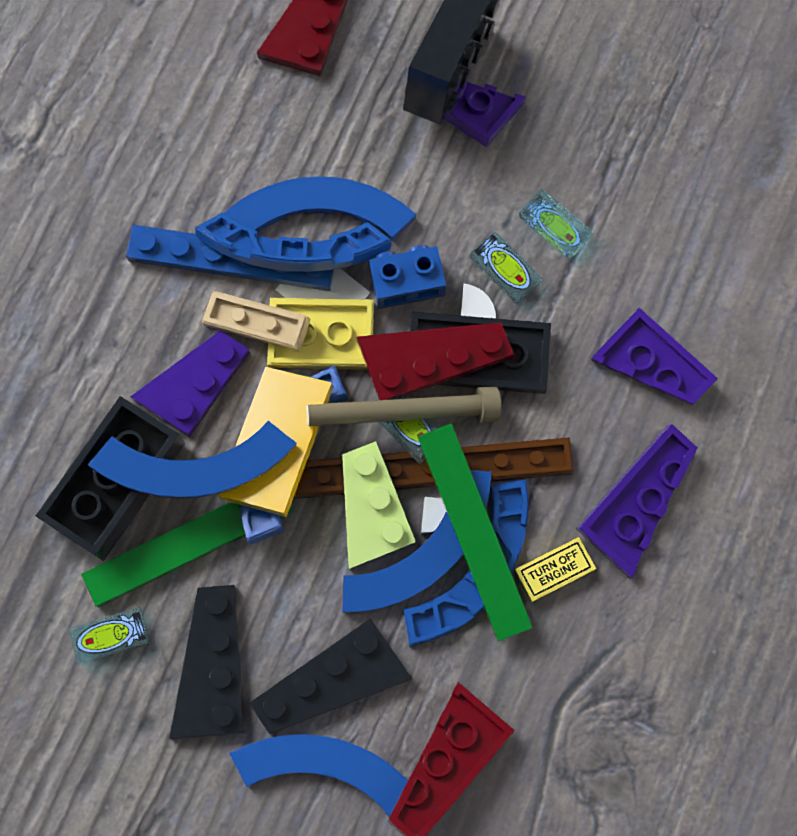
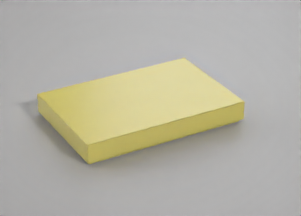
[267,298,374,370]

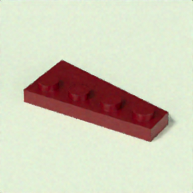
[257,0,348,77]
[356,322,514,400]
[388,682,515,836]

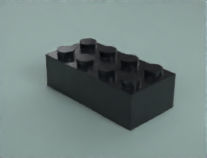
[403,0,500,125]
[35,396,185,562]

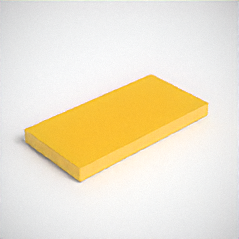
[217,367,333,517]

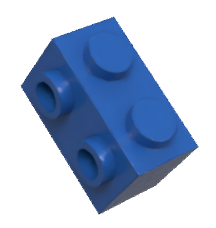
[369,245,446,309]

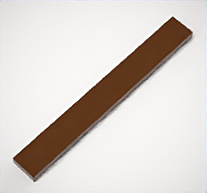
[293,437,574,499]

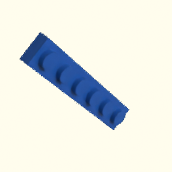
[126,225,334,291]

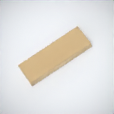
[201,291,311,352]

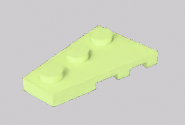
[342,441,416,569]

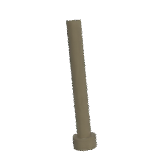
[306,387,501,426]

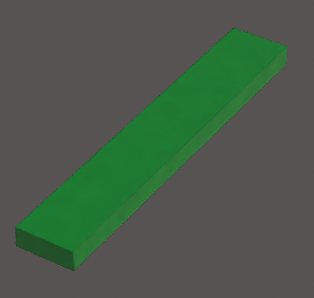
[417,424,533,641]
[81,502,294,608]

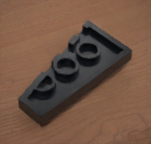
[169,585,245,739]
[249,618,412,734]

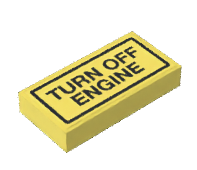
[514,537,596,603]

